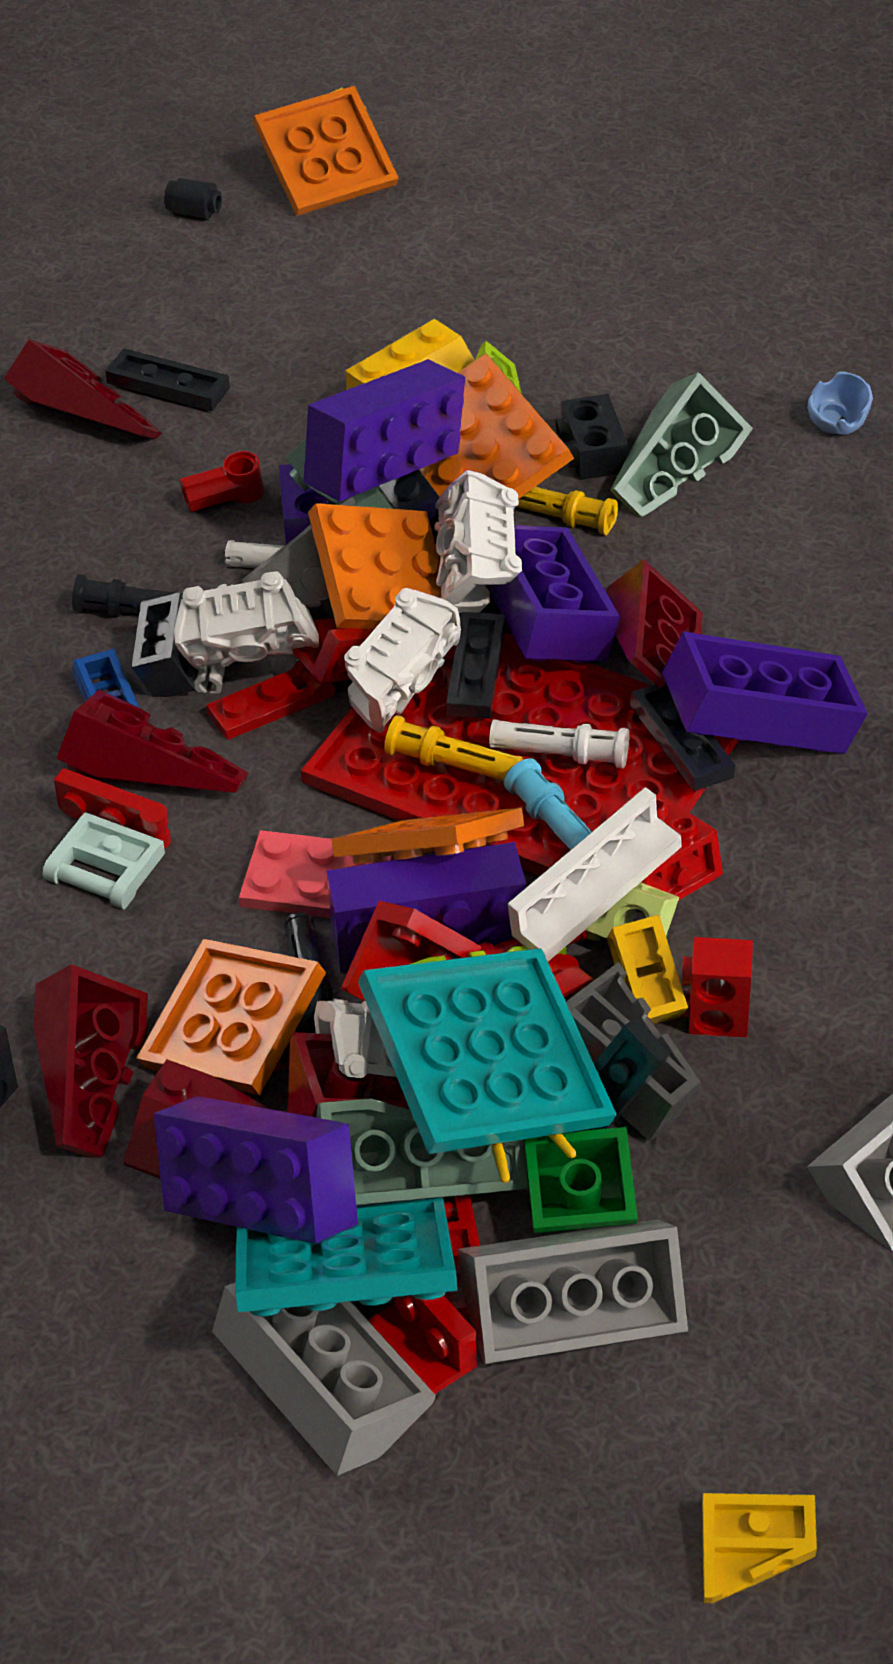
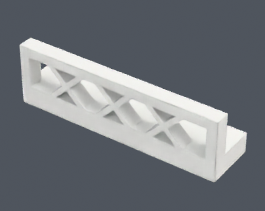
[508,787,682,962]

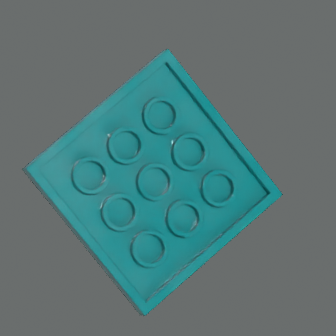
[358,948,617,1154]
[235,1197,457,1316]

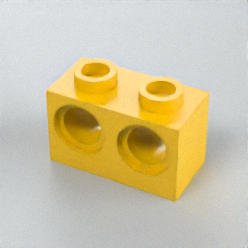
[606,915,688,1024]

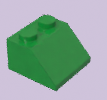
[524,1127,638,1233]

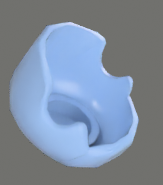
[807,371,873,435]

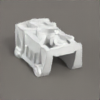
[434,470,522,613]
[174,571,319,669]
[344,588,461,733]
[314,999,397,1078]

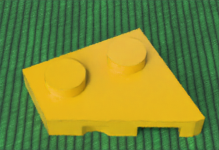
[702,1493,817,1603]

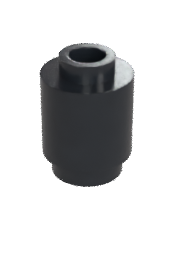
[164,178,222,220]

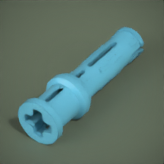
[504,758,601,850]

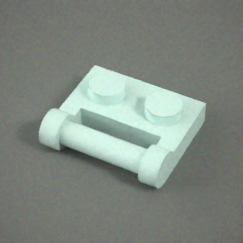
[43,812,165,910]

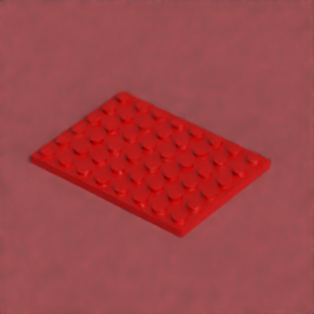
[301,616,739,878]

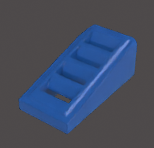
[73,649,139,707]

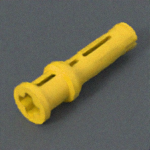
[516,486,618,536]
[384,715,524,781]

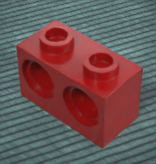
[680,937,753,1038]

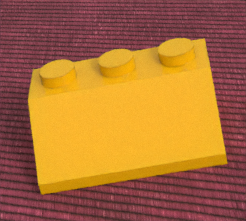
[345,319,475,390]

